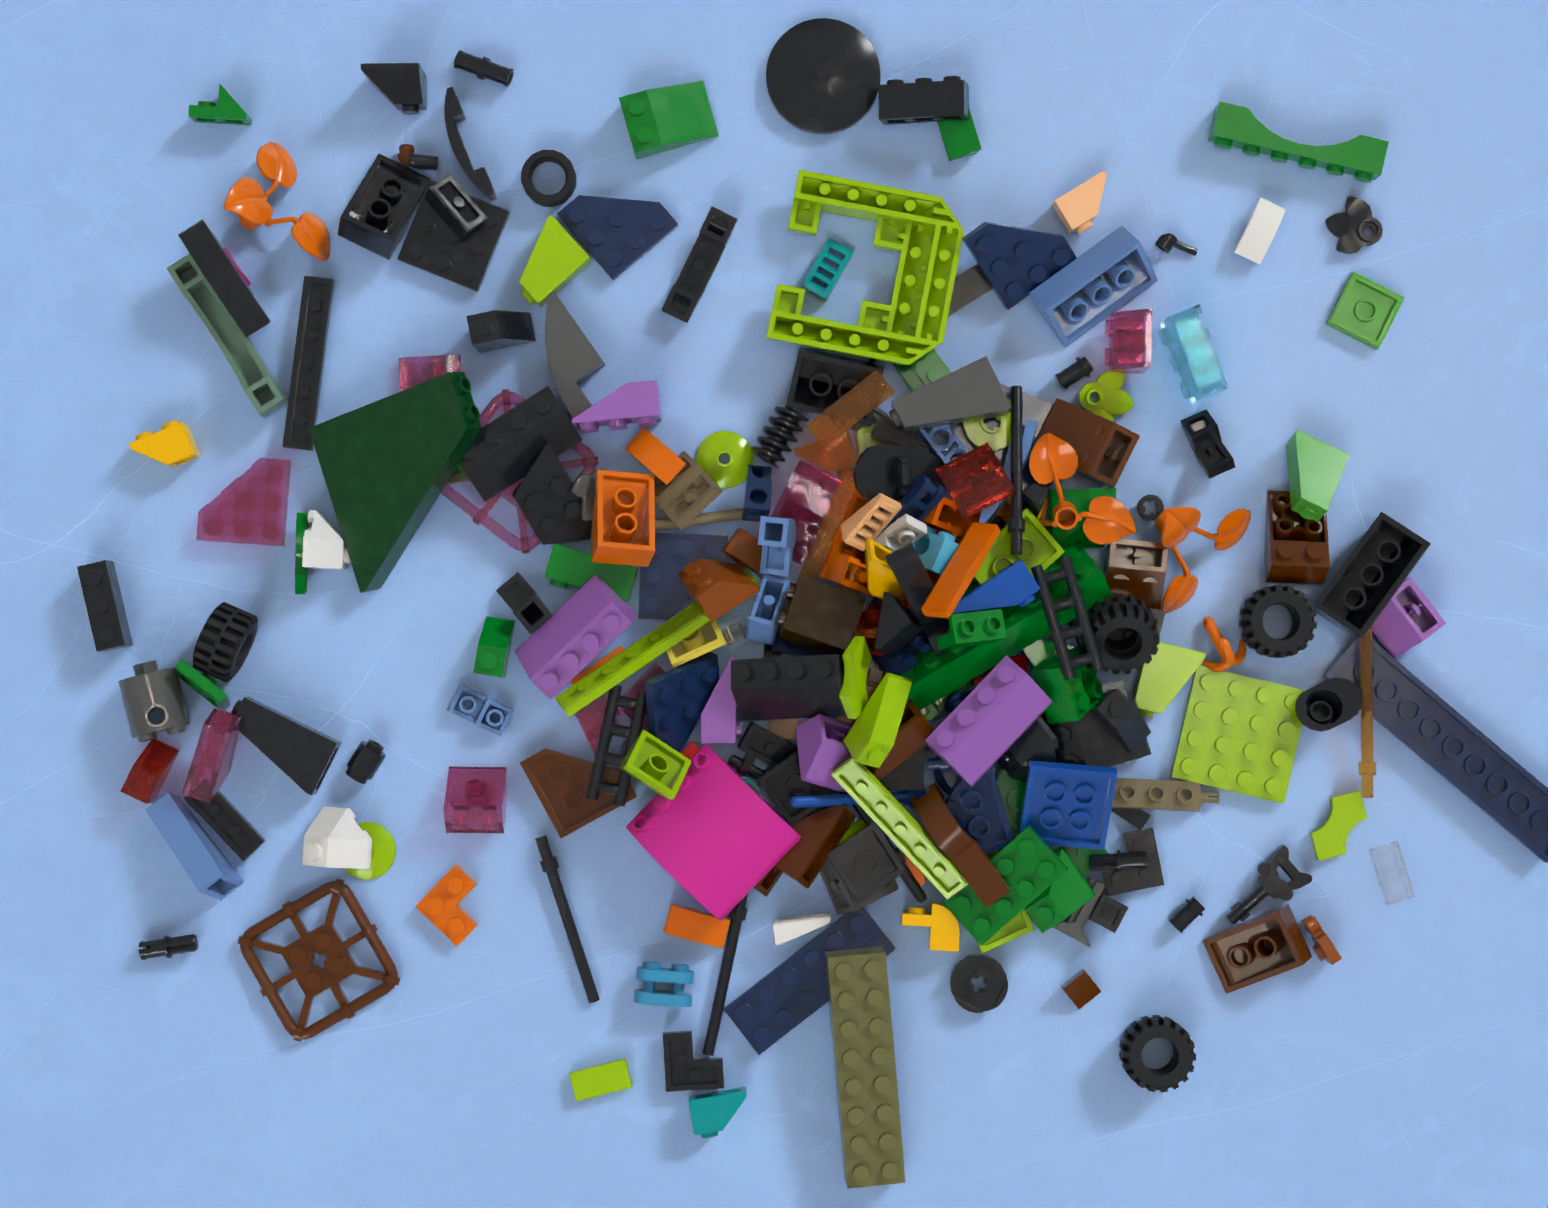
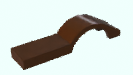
[911,782,1011,908]

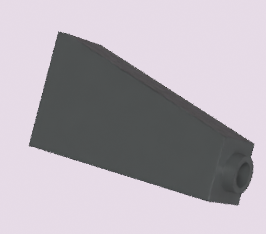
[889,356,1012,432]

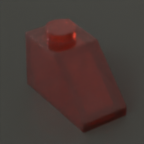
[121,739,180,804]

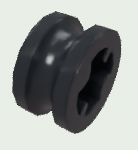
[1137,495,1164,520]

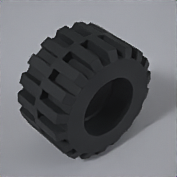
[1239,585,1317,658]
[1087,594,1160,674]
[193,602,258,682]
[1119,1015,1196,1092]

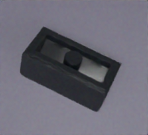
[425,174,487,240]

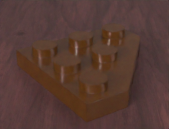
[520,748,637,838]

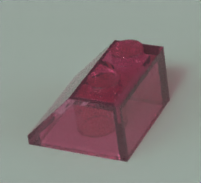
[1104,309,1152,374]
[443,767,507,833]

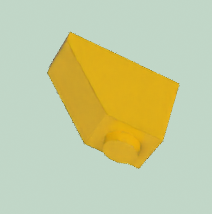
[865,538,903,599]

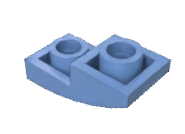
[447,684,514,736]

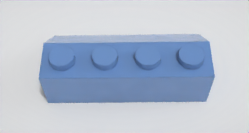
[1029,226,1158,348]

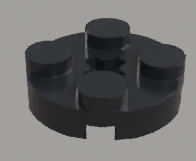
[950,954,1008,1013]

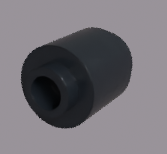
[345,739,386,784]

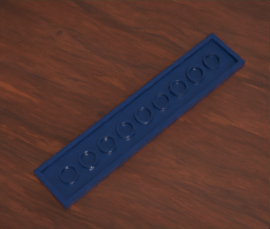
[1323,634,1548,863]

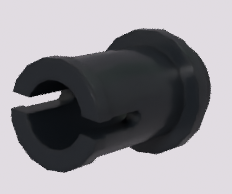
[1055,356,1094,390]
[1168,897,1205,933]

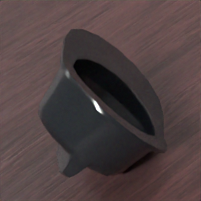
[1295,678,1363,732]

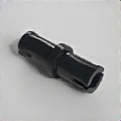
[454,50,514,87]

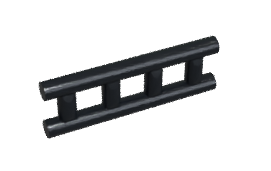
[1031,556,1105,681]
[586,685,647,807]

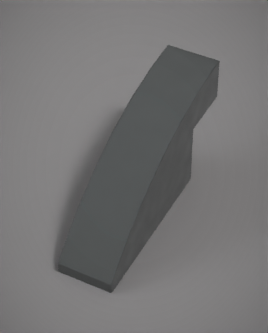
[545,291,605,418]

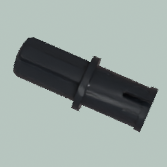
[1089,850,1147,873]
[139,934,199,960]

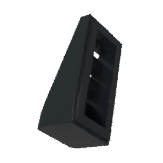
[1022,480,1054,518]

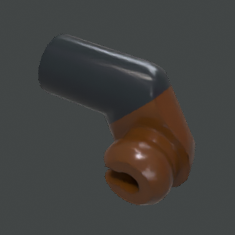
[397,144,438,171]

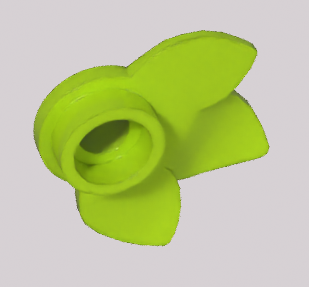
[1078,371,1134,421]

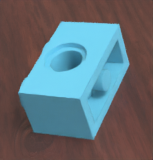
[912,526,959,576]

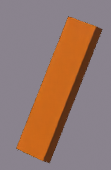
[921,522,1001,619]

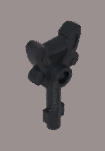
[1226,844,1313,924]

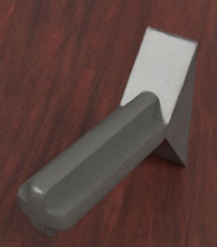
[1053,878,1105,947]

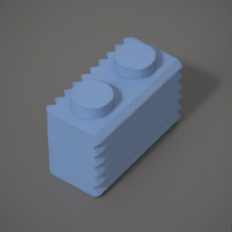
[746,574,790,645]

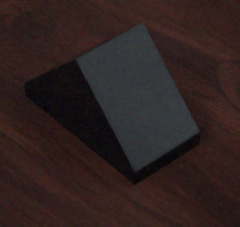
[875,592,923,656]

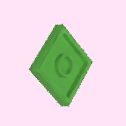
[1326,272,1404,350]

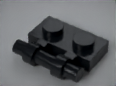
[727,721,798,785]

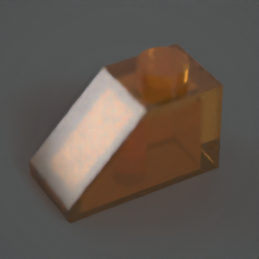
[794,432,858,478]

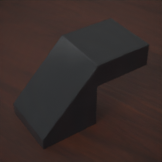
[1180,409,1236,479]
[496,572,553,634]

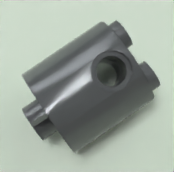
[118,660,190,742]

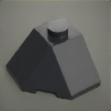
[997,716,1061,782]

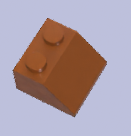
[676,558,760,622]

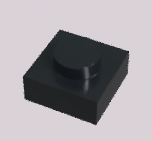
[1088,893,1129,933]

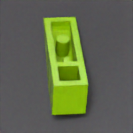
[843,672,912,768]

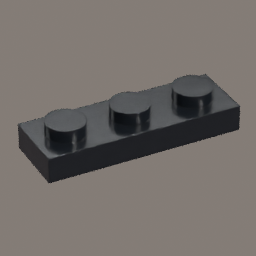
[184,778,266,861]

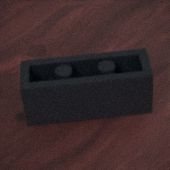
[878,76,969,125]
[77,560,133,652]

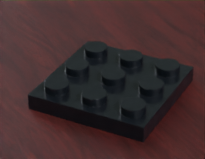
[397,179,510,292]

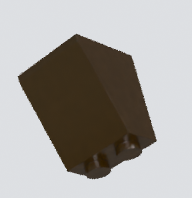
[776,575,866,655]

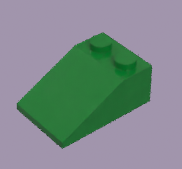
[619,81,719,160]

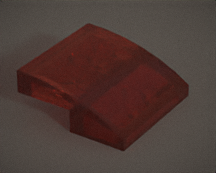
[936,443,1016,519]

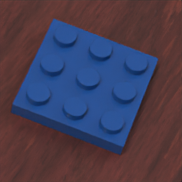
[1017,760,1118,850]

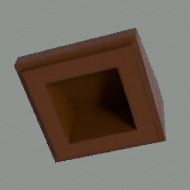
[1061,969,1101,1009]

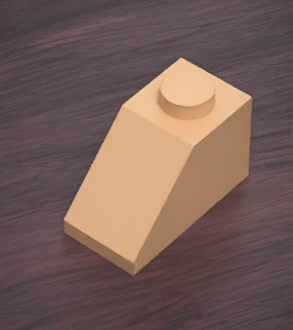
[1052,171,1107,234]

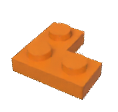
[415,864,478,946]

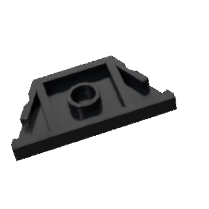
[512,442,592,545]

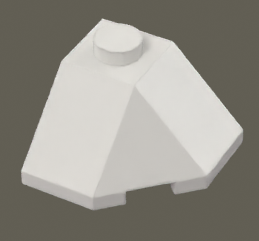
[302,510,351,570]
[302,806,372,869]

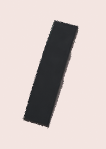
[178,219,270,338]

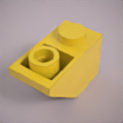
[128,420,201,467]

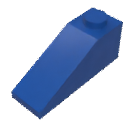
[952,559,1041,614]

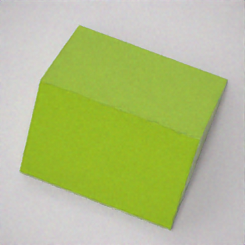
[618,729,692,800]

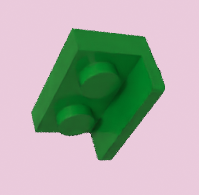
[937,609,1007,650]

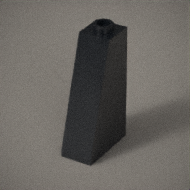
[231,697,342,795]

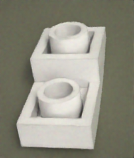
[1234,197,1286,264]
[875,514,927,552]

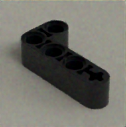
[885,542,953,657]

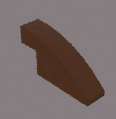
[754,805,856,897]

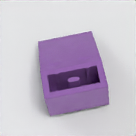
[572,380,662,433]

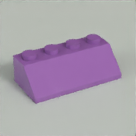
[514,574,637,700]
[925,655,1053,787]

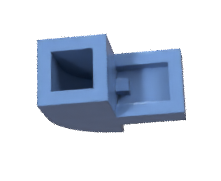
[758,516,796,576]

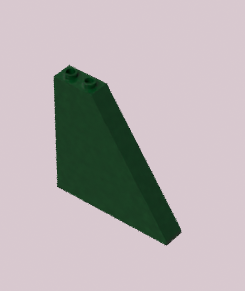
[309,372,482,593]

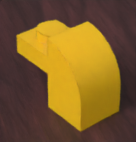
[901,901,960,952]

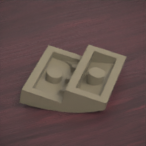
[654,451,723,531]

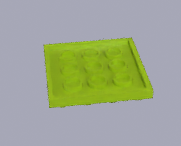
[1170,665,1306,804]

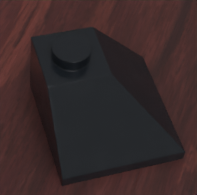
[361,63,427,115]

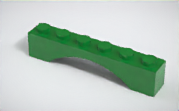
[1208,102,1389,182]

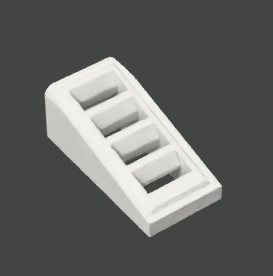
[773,912,831,946]

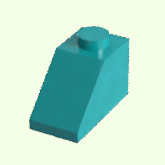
[688,1087,747,1138]

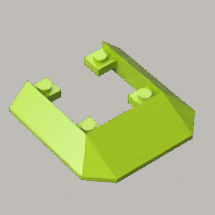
[766,170,964,366]

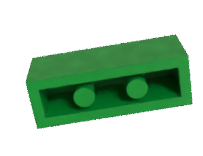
[544,544,639,602]

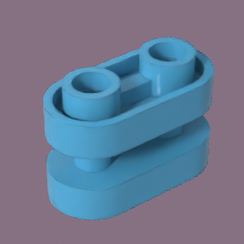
[634,961,694,1007]

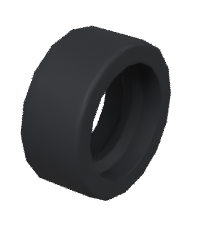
[521,150,576,207]

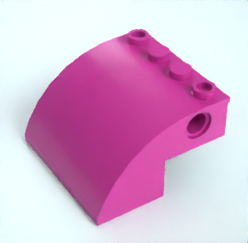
[626,744,802,921]

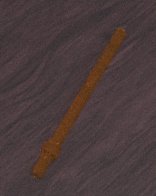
[1358,626,1376,798]

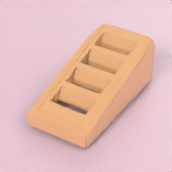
[840,493,902,551]

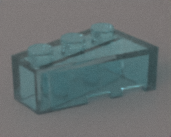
[1158,304,1228,404]

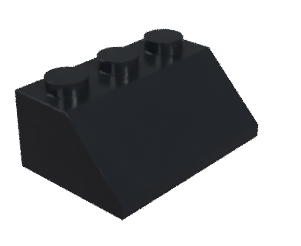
[786,347,884,426]

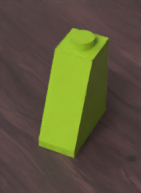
[519,215,592,307]
[1131,642,1206,718]

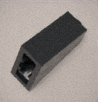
[466,310,536,353]

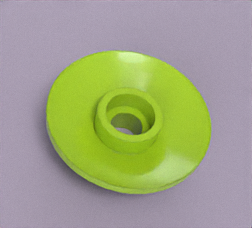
[696,431,753,488]
[344,822,396,880]

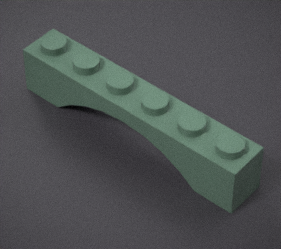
[166,253,288,418]

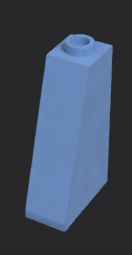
[146,792,244,900]

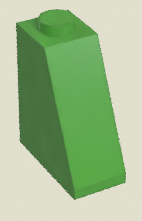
[1286,430,1350,522]

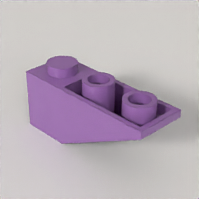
[701,656,742,744]

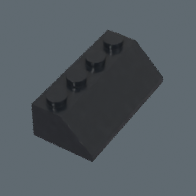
[459,386,582,502]
[1313,511,1431,639]
[731,654,847,721]

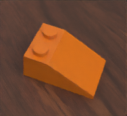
[591,469,655,567]

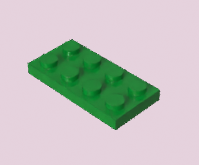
[943,825,1068,946]

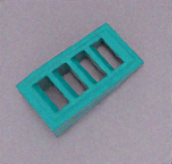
[801,237,854,302]

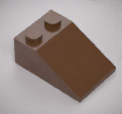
[1202,904,1312,994]

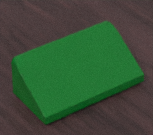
[937,109,981,161]

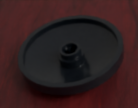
[766,18,881,134]

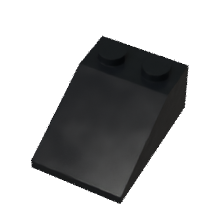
[337,154,430,260]
[1047,698,1151,767]

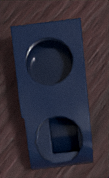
[742,465,772,522]

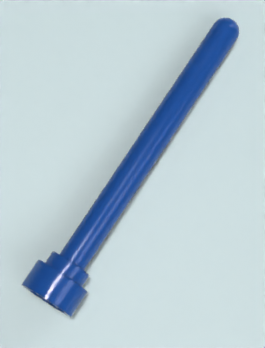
[790,788,926,808]

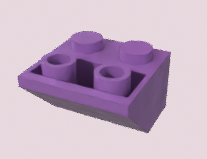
[1370,577,1446,658]
[795,714,853,793]

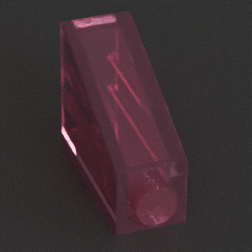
[182,708,242,803]

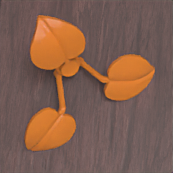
[223,141,330,261]
[1005,433,1136,545]
[1154,507,1251,614]

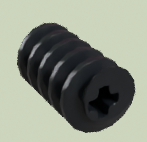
[751,405,809,469]

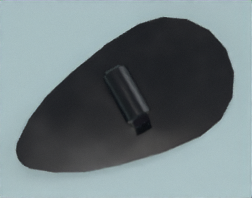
[853,444,945,501]

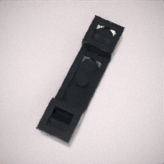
[444,87,497,200]
[661,206,738,323]

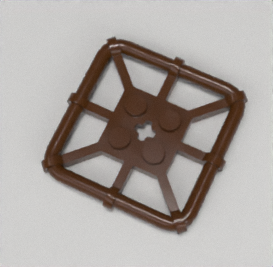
[237,879,400,1042]

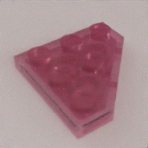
[196,458,291,547]

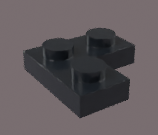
[1102,827,1164,896]
[663,1030,724,1092]

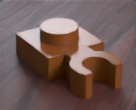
[1301,915,1342,965]

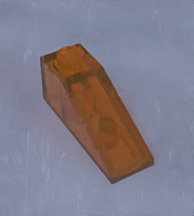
[806,370,895,449]

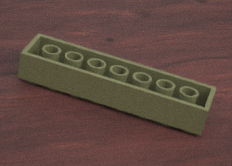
[825,946,906,1189]

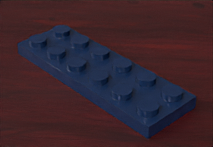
[724,907,896,1055]

